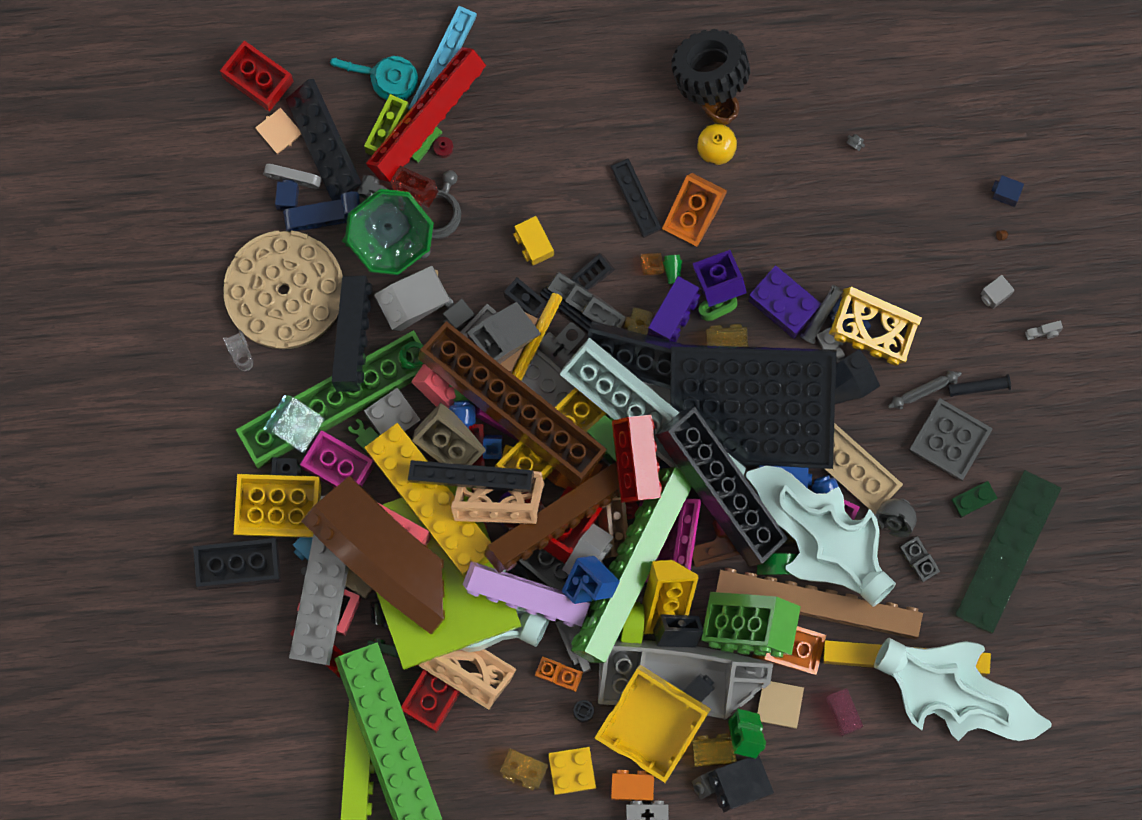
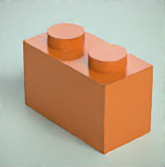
[611,770,654,802]

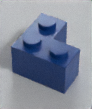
[562,556,620,604]

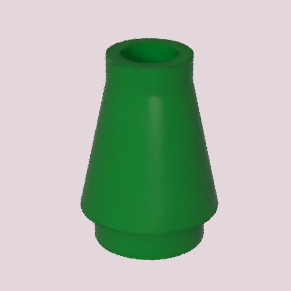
[663,255,682,284]

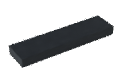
[610,158,662,238]

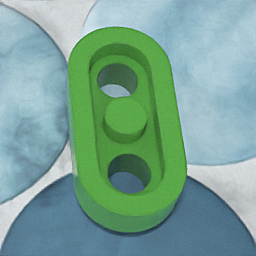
[698,297,738,321]

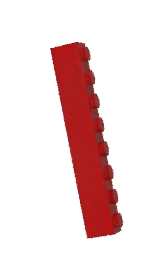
[366,47,486,182]

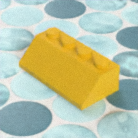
[642,560,698,634]

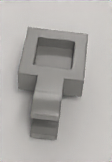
[816,327,845,363]

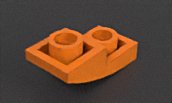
[535,656,583,692]

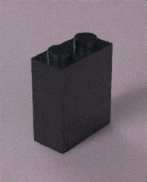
[708,755,774,813]

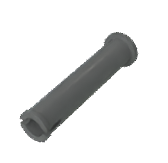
[800,285,843,344]

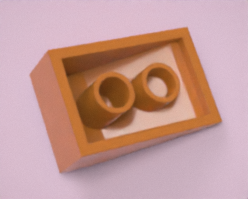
[662,173,727,247]
[752,626,826,675]

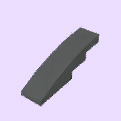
[547,271,627,328]

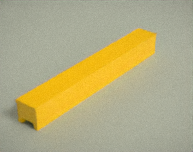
[823,640,991,676]

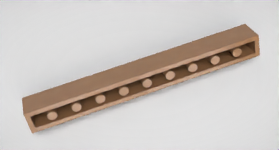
[716,568,923,640]

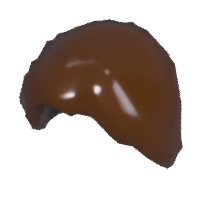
[701,97,740,125]

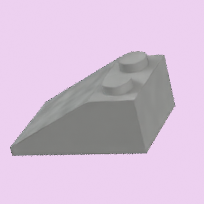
[375,266,450,331]

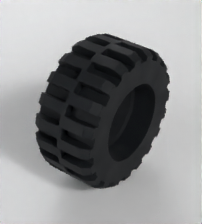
[671,29,750,105]

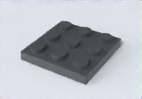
[909,398,993,481]

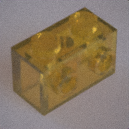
[500,749,548,791]

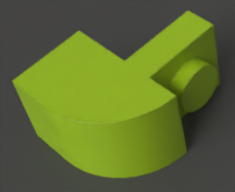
[619,602,644,644]

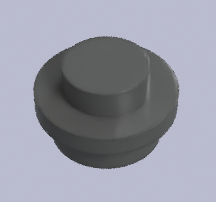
[846,134,865,151]

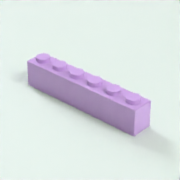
[463,561,590,627]

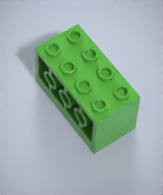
[701,592,801,658]

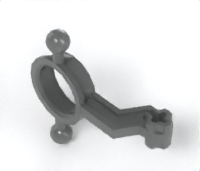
[358,170,462,259]

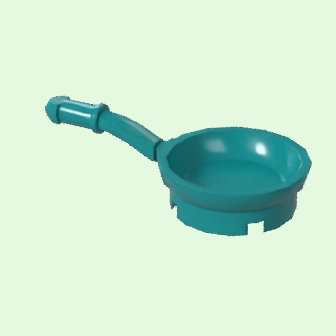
[330,56,418,100]

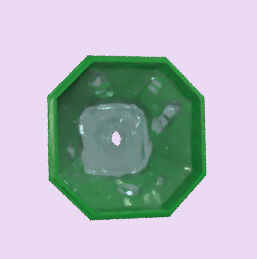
[345,189,434,275]

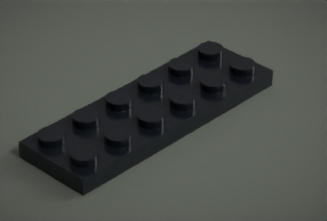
[286,79,362,201]

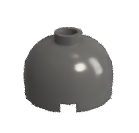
[875,499,917,537]

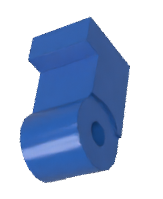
[483,435,502,459]

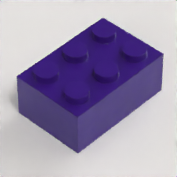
[748,265,821,339]
[648,276,700,342]

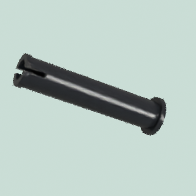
[948,374,1011,397]

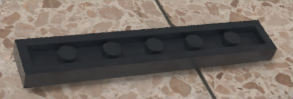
[408,460,534,493]

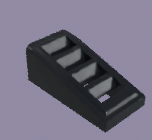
[570,253,615,290]

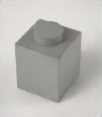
[981,275,1014,309]

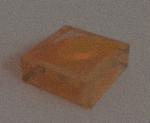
[640,253,664,275]

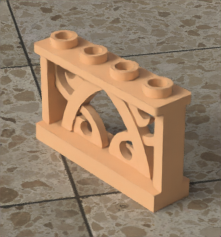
[451,471,544,524]
[419,649,516,710]

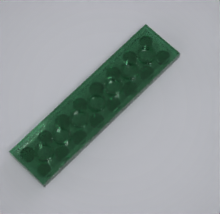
[955,470,1062,634]

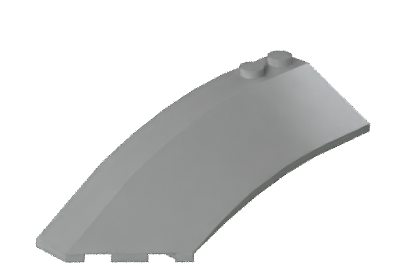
[598,638,773,720]

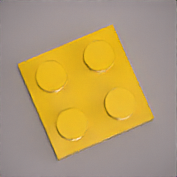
[548,747,596,795]

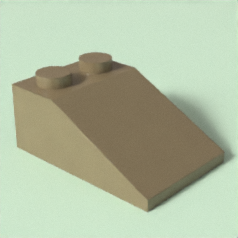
[412,403,486,465]

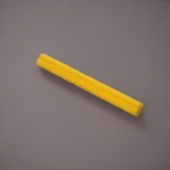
[512,293,563,380]

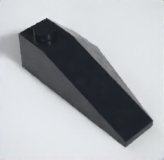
[835,349,880,404]

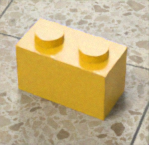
[513,216,554,266]

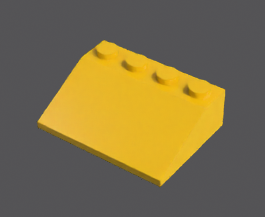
[234,474,321,538]

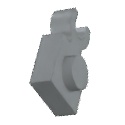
[1025,320,1063,340]

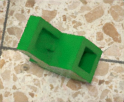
[757,554,798,575]

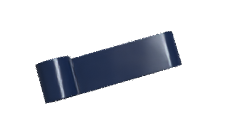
[283,192,362,232]

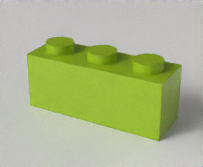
[364,94,409,156]

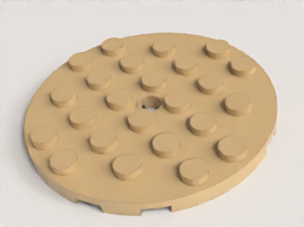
[224,231,343,349]

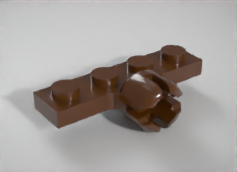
[692,519,740,567]

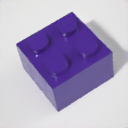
[693,250,747,307]

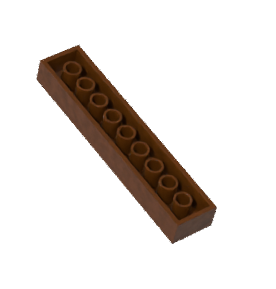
[418,321,607,487]

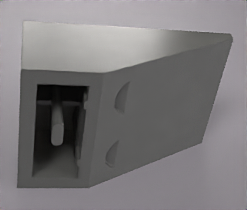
[467,302,541,364]

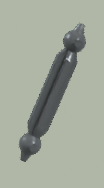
[888,370,962,410]

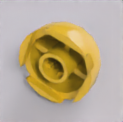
[697,124,737,165]

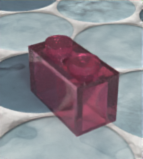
[826,688,864,737]

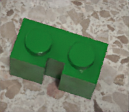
[728,709,766,759]

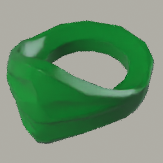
[399,342,424,369]

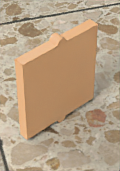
[255,108,302,154]

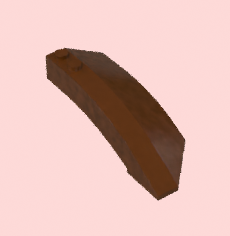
[301,476,445,634]

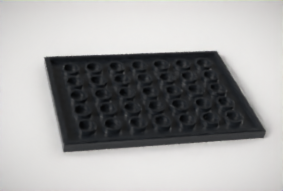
[670,344,837,469]

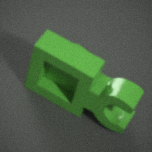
[348,419,379,455]

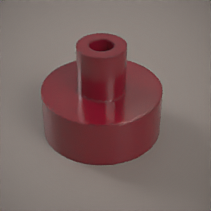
[433,137,454,158]

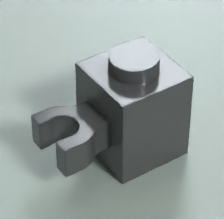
[443,294,475,331]

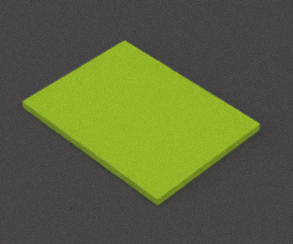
[376,486,522,670]

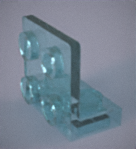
[263,395,324,452]

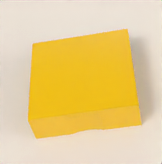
[595,665,711,783]

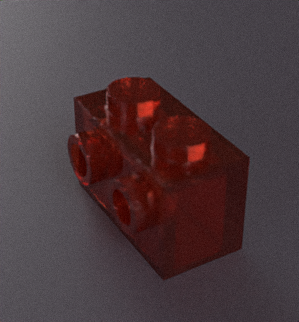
[390,166,439,208]

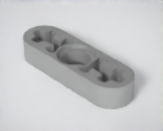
[263,164,322,189]

